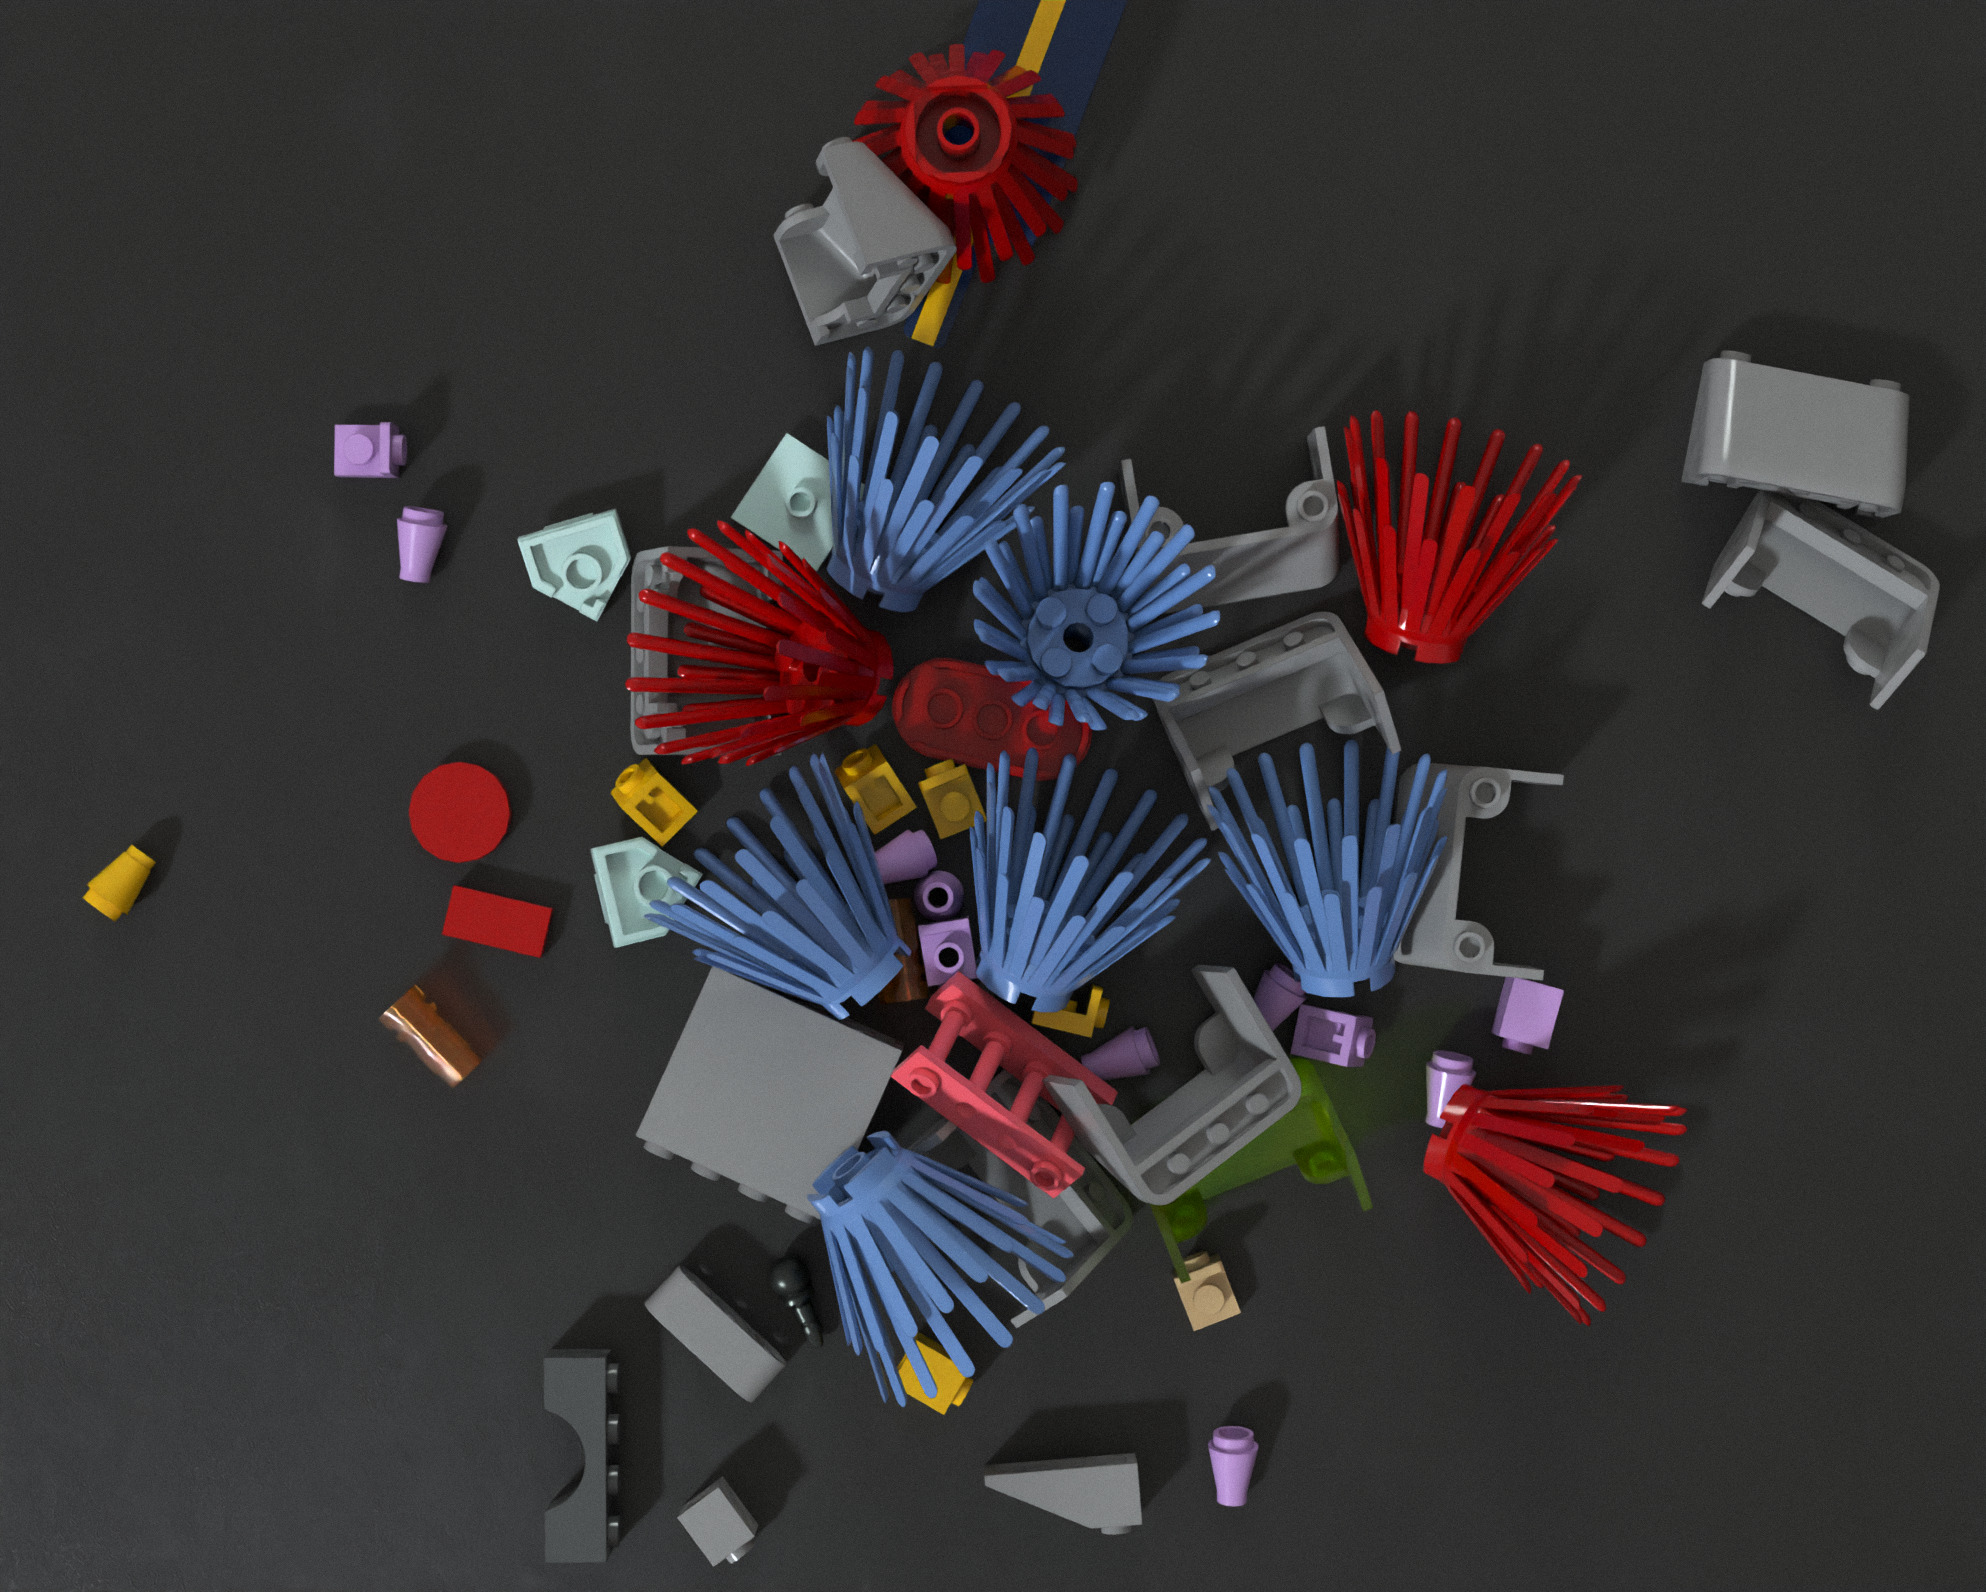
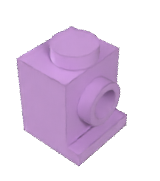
[918,916,978,988]

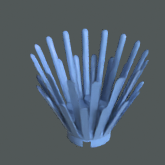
[827,346,1066,612]
[973,482,1221,731]
[1207,739,1448,998]
[969,747,1211,1012]
[644,753,912,1020]
[807,1130,1074,1407]

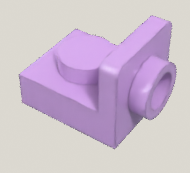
[334,422,407,478]
[1290,1004,1376,1067]

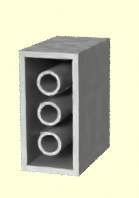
[636,966,905,1224]

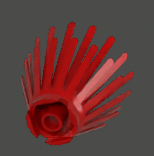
[852,44,1078,284]
[1337,410,1582,664]
[625,520,894,766]
[1423,1084,1687,1326]

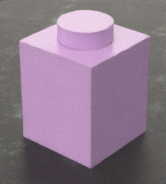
[1491,977,1564,1055]

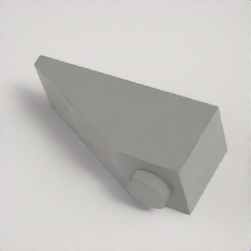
[984,1453,1142,1535]

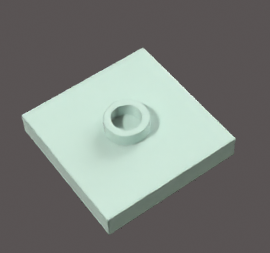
[731,433,865,573]

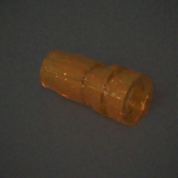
[878,898,929,1005]
[378,984,482,1089]

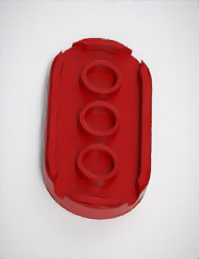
[892,658,1092,781]

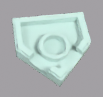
[517,508,631,621]
[590,837,703,948]

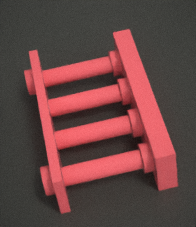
[890,971,1118,1199]

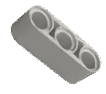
[645,1265,787,1403]

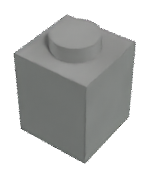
[677,1476,758,1567]

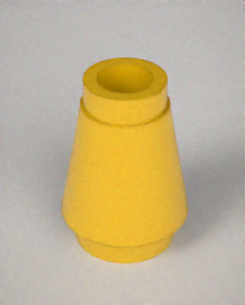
[82,844,156,922]

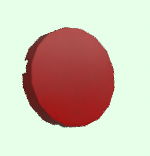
[409,762,513,863]

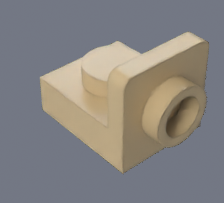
[1171,1251,1241,1331]

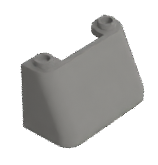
[773,137,957,346]
[1681,351,1910,519]
[630,546,787,756]

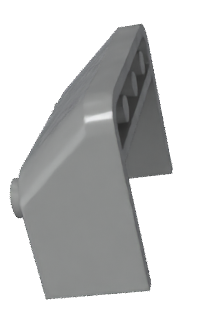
[1118,426,1340,614]
[1701,489,1940,710]
[1153,612,1402,831]
[1393,763,1564,980]
[1042,965,1302,1205]
[908,1070,1133,1328]

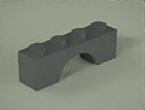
[544,1349,621,1563]

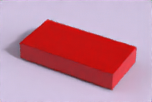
[442,885,554,958]

